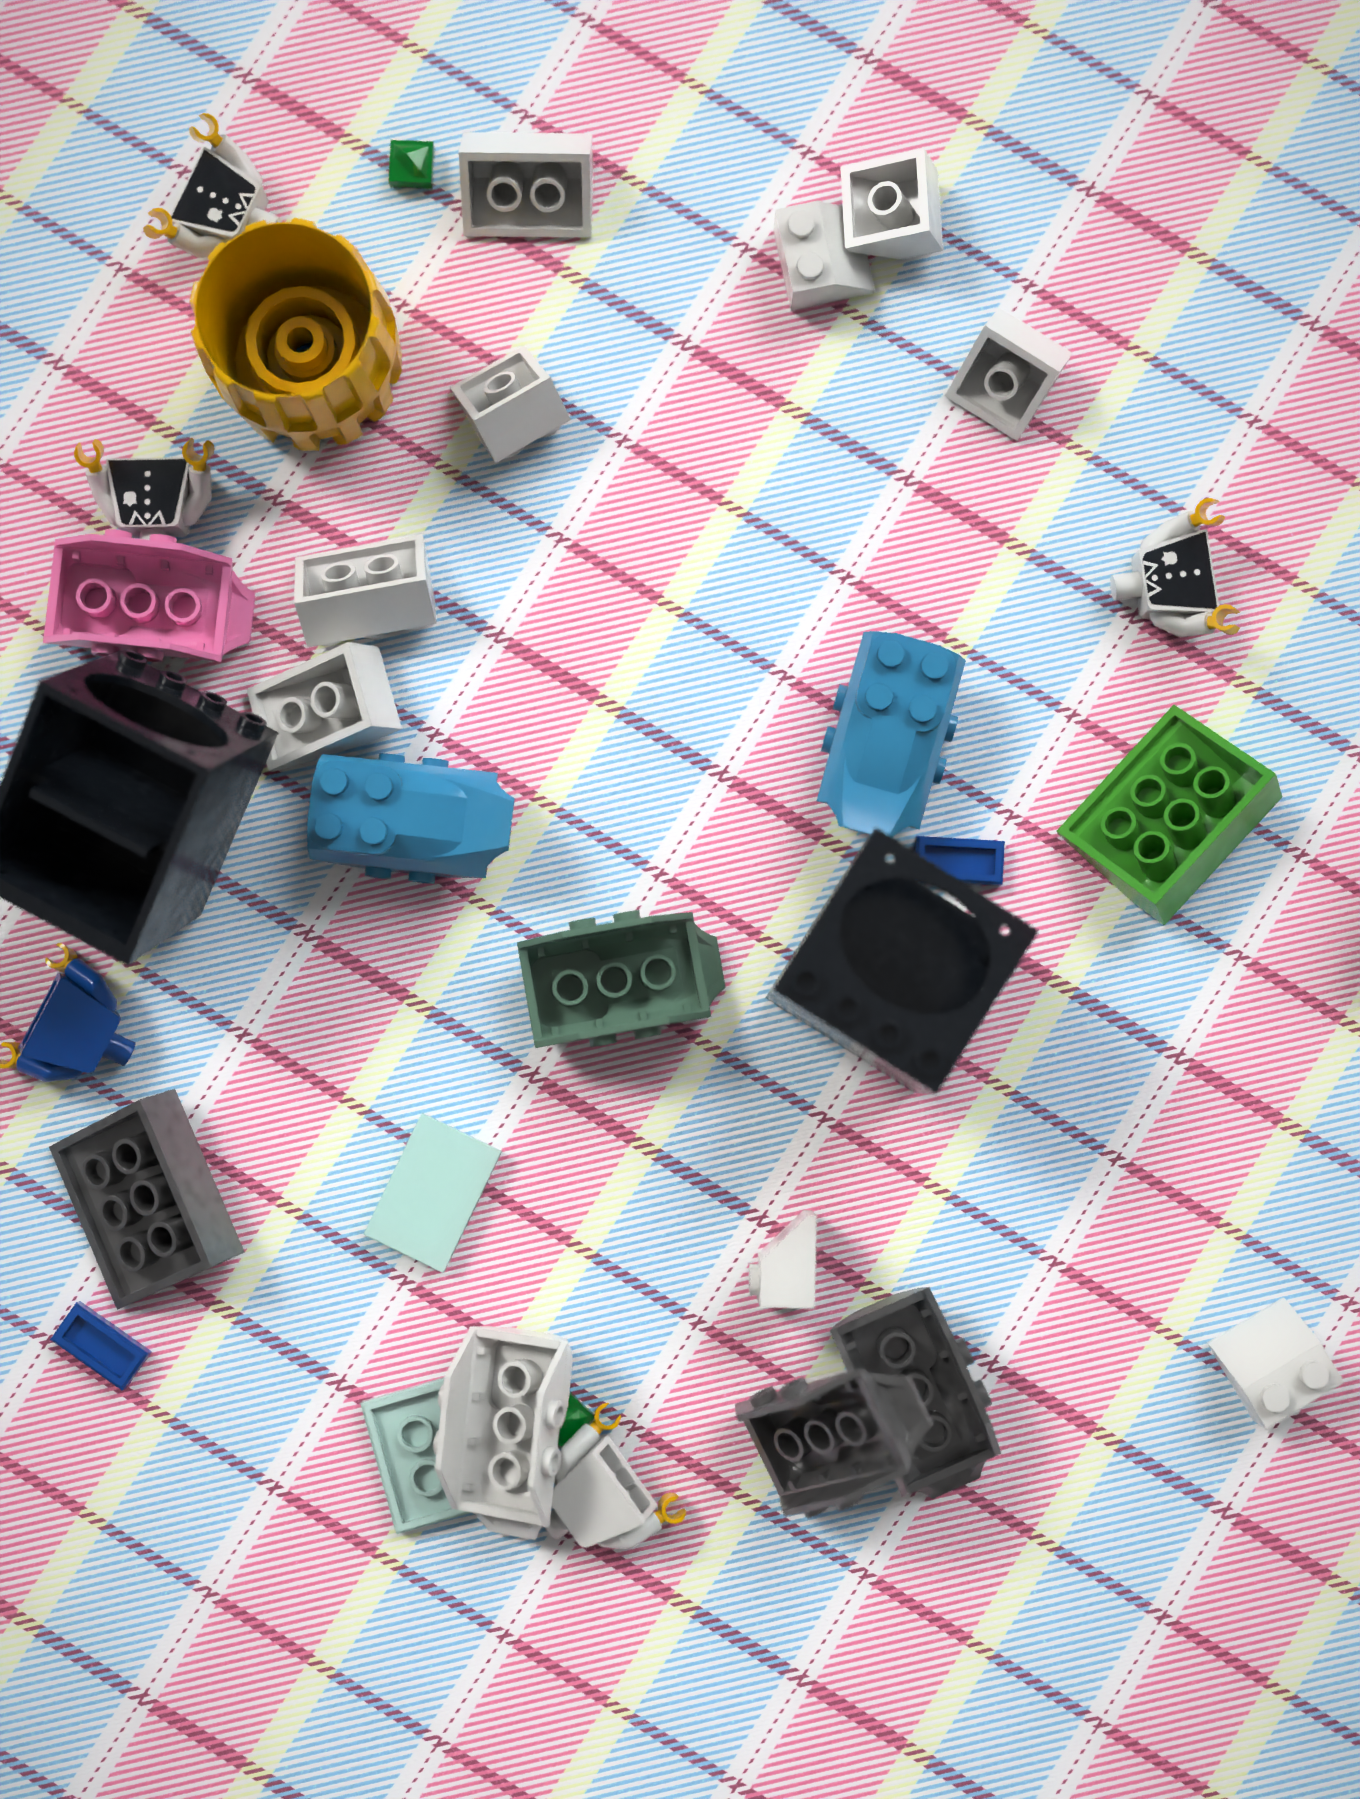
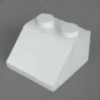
[841,148,943,260]
[773,201,875,311]
[944,307,1073,441]
[450,345,571,463]
[749,1210,817,1309]
[1207,1297,1345,1429]

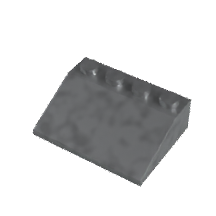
[49,1089,245,1310]

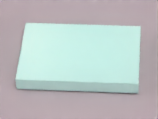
[363,1113,502,1273]
[360,1377,472,1535]

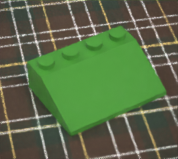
[1057,705,1282,925]

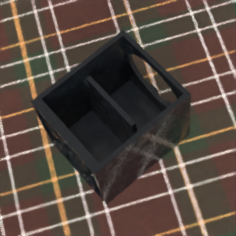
[0,649,279,966]
[765,827,1039,1094]

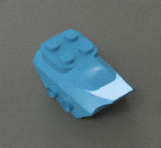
[817,631,966,838]
[307,753,515,884]

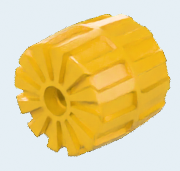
[189,218,402,451]

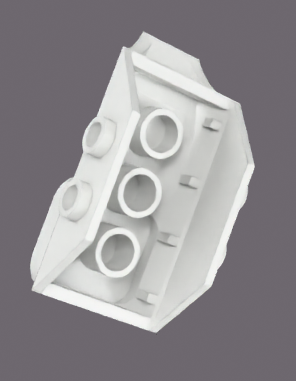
[433,1326,573,1540]

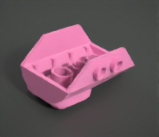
[43,529,255,662]

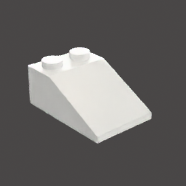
[246,642,402,771]

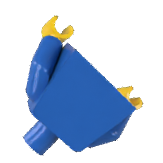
[0,943,136,1082]

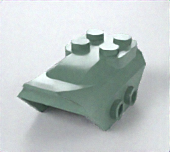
[517,910,726,1048]

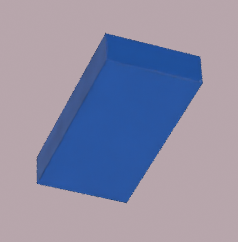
[915,836,1005,886]
[50,1301,152,1391]

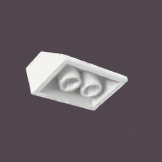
[458,132,593,238]
[294,534,437,647]

